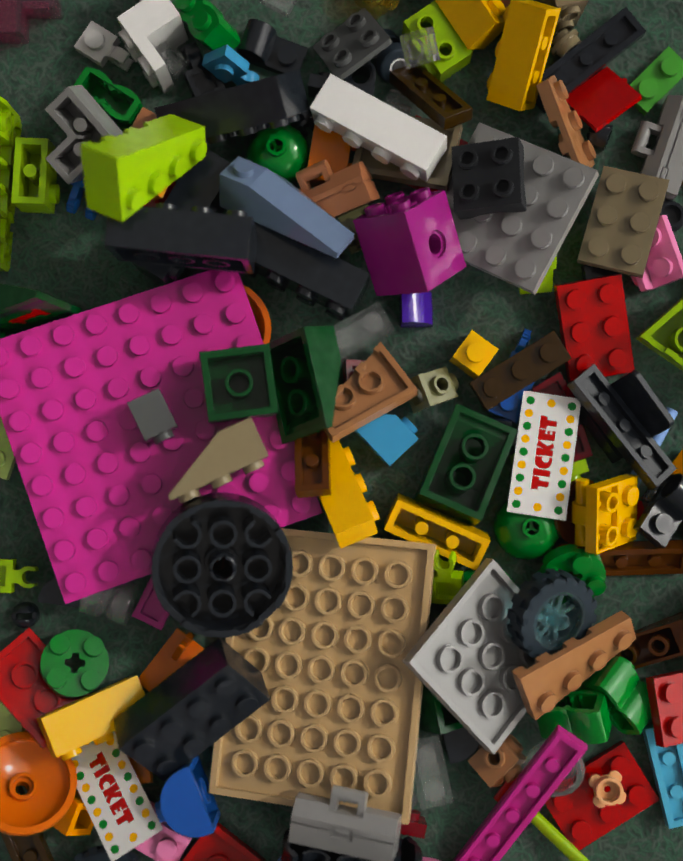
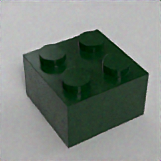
[200,344,278,424]

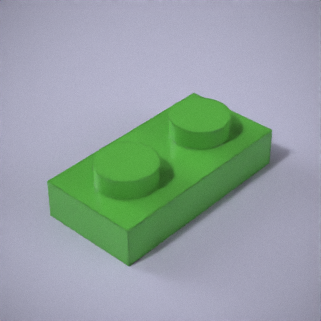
[630,46,683,116]

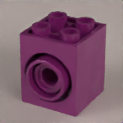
[353,187,466,296]

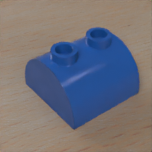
[154,755,221,838]

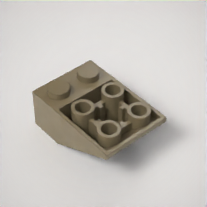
[168,417,269,504]

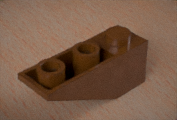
[616,611,683,669]

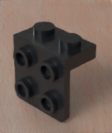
[579,370,674,464]

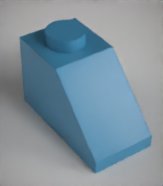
[355,414,419,467]

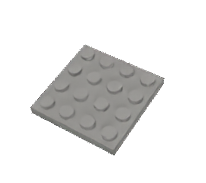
[445,122,599,295]
[402,558,556,754]

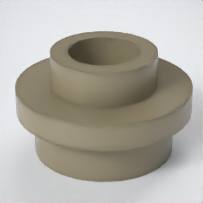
[550,29,582,58]

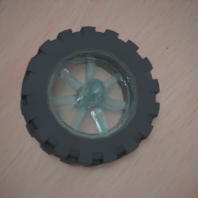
[507,569,597,659]

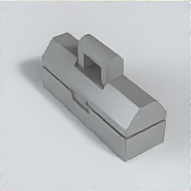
[631,95,683,201]
[288,785,401,861]

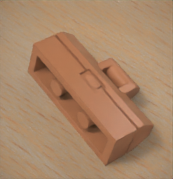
[296,159,380,218]

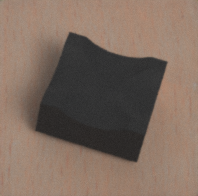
[452,137,526,220]

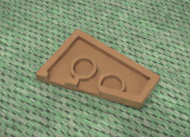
[536,75,596,168]
[323,341,418,443]

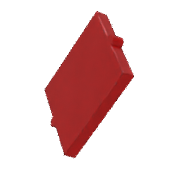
[566,66,642,133]

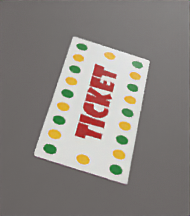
[507,391,581,521]
[72,731,163,861]

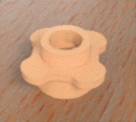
[588,770,626,808]

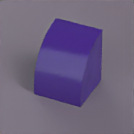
[400,292,433,328]

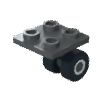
[313,8,415,83]

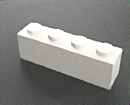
[310,73,447,182]

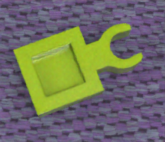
[431,550,465,605]
[0,558,39,593]

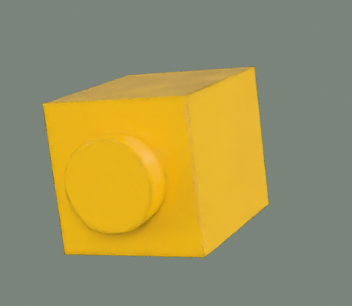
[449,330,499,380]

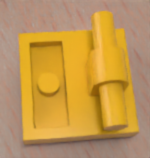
[572,473,639,555]

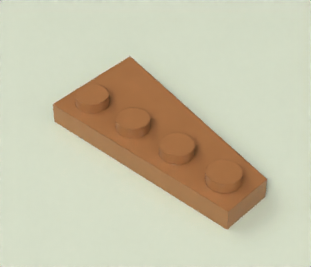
[511,610,637,720]

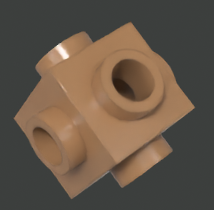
[468,734,527,788]

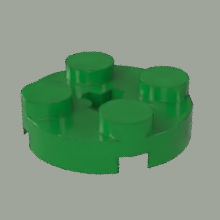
[538,544,606,609]
[40,629,109,699]

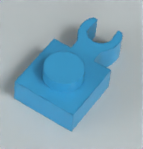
[202,44,260,86]

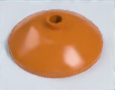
[0,732,77,836]

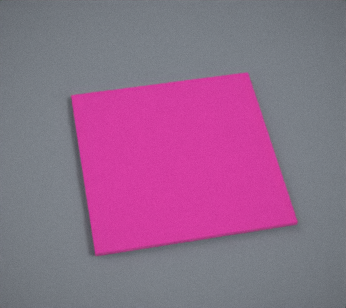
[0,270,323,604]

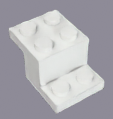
[117,0,188,94]

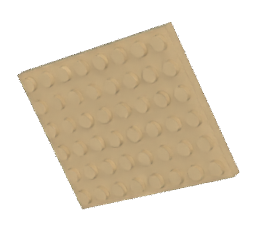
[208,528,437,825]

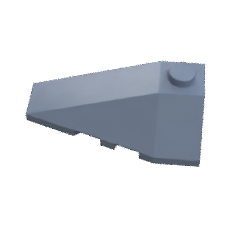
[219,156,354,258]

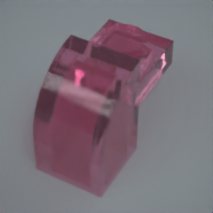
[0,0,61,44]

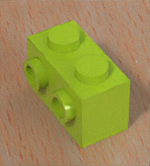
[401,0,473,82]
[11,137,60,214]

